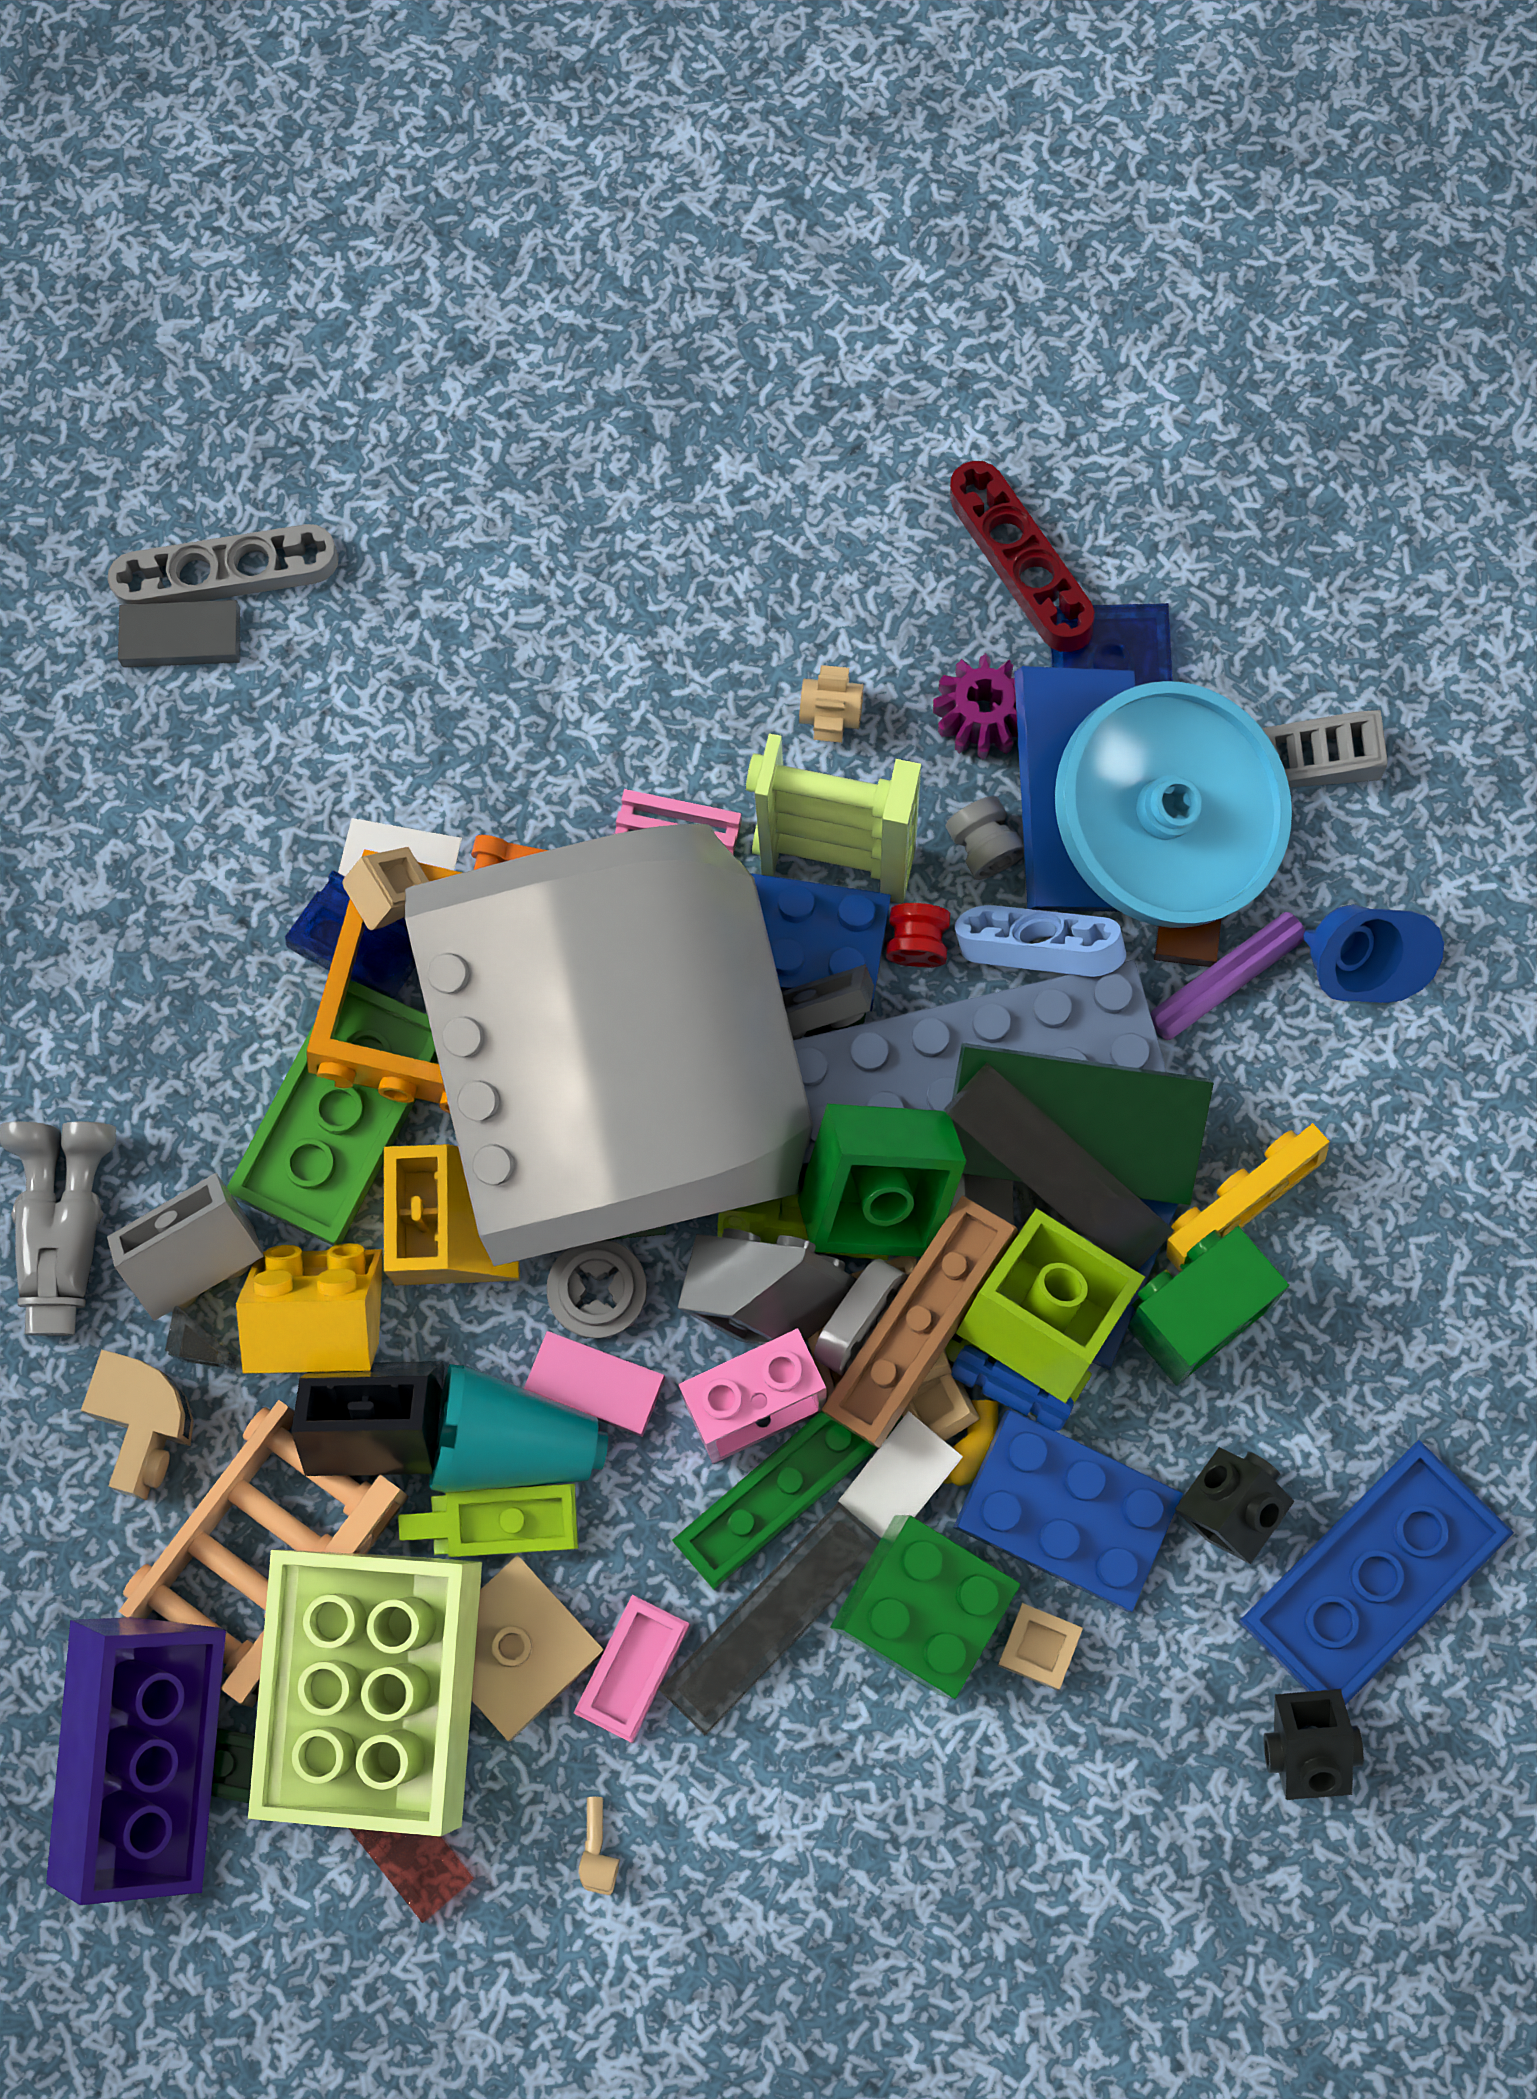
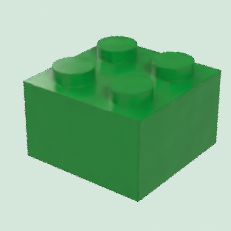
[797,1103,966,1257]
[1128,1226,1290,1386]
[830,1515,1021,1699]

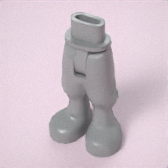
[0,1121,116,1336]

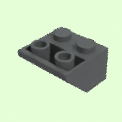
[677,1228,857,1345]

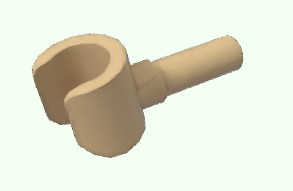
[579,1797,620,1895]

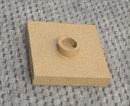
[472,1555,604,1742]

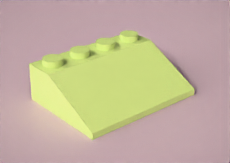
[248,1549,482,1836]

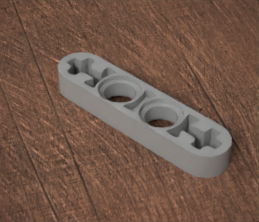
[108,524,339,605]

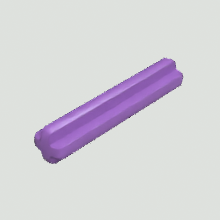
[1150,912,1305,1040]

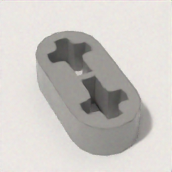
[814,1259,909,1376]

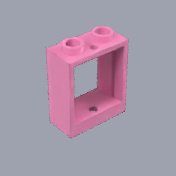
[678,1328,827,1464]

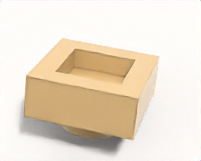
[902,1364,980,1441]
[997,1603,1083,1691]

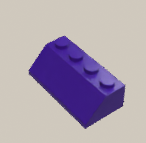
[46,1617,226,1905]

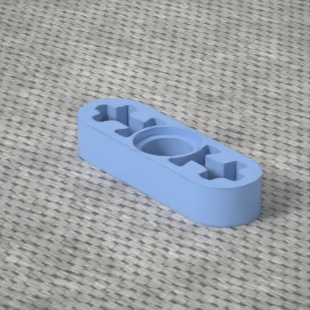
[955,905,1126,977]

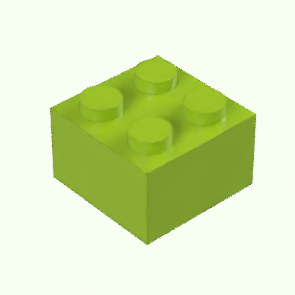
[956,1208,1145,1404]

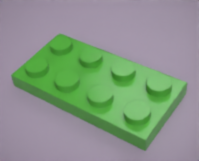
[227,980,438,1246]

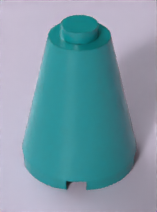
[429,1364,608,1493]

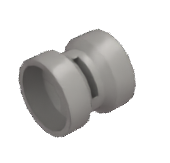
[945,796,1024,880]

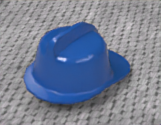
[1303,904,1444,1003]

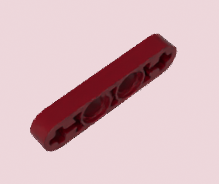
[950,461,1094,652]

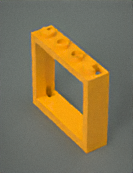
[306,849,462,1114]

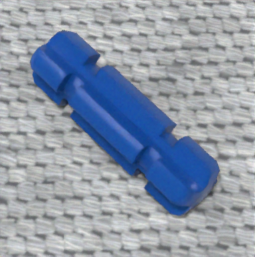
[951,1345,1074,1431]

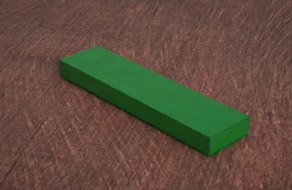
[672,1411,903,1591]

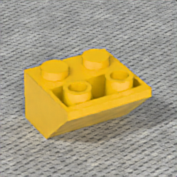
[384,1144,520,1286]
[236,1243,382,1374]

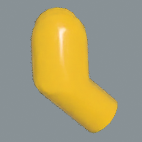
[943,1400,998,1486]

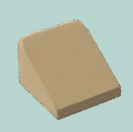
[342,847,429,930]

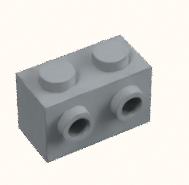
[107,1173,264,1321]

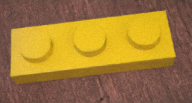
[1166,1123,1330,1272]

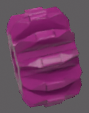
[933,653,1018,760]

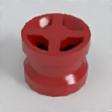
[886,902,951,968]

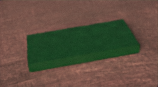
[950,1043,1214,1205]

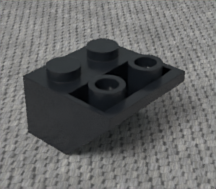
[291,1361,445,1476]

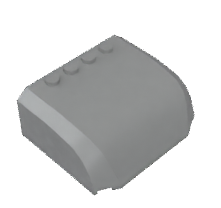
[405,824,813,1266]

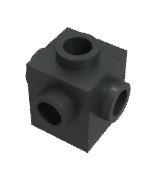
[1175,1447,1295,1564]
[1263,1689,1364,1800]

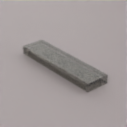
[944,1062,1174,1271]
[659,1502,880,1737]

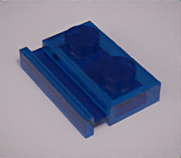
[285,870,416,999]

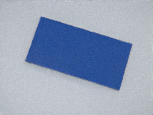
[1014,666,1135,912]
[1238,1440,1514,1705]

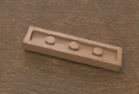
[821,1195,1019,1449]

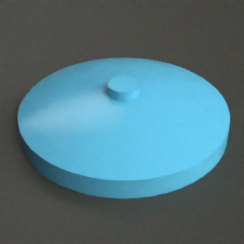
[1055,681,1292,928]

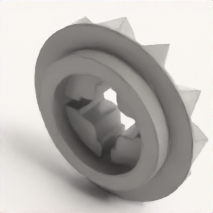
[546,1240,647,1339]

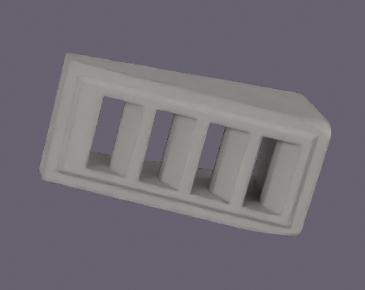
[1262,710,1387,787]

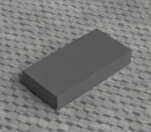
[118,600,240,667]

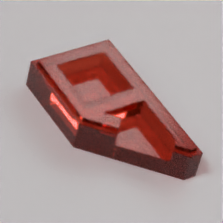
[349,1828,476,1923]

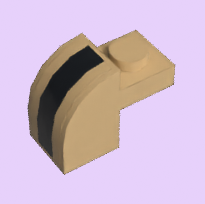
[81,1350,194,1500]

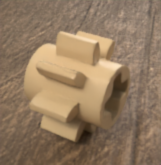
[799,665,864,743]

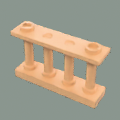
[119,1400,409,1707]

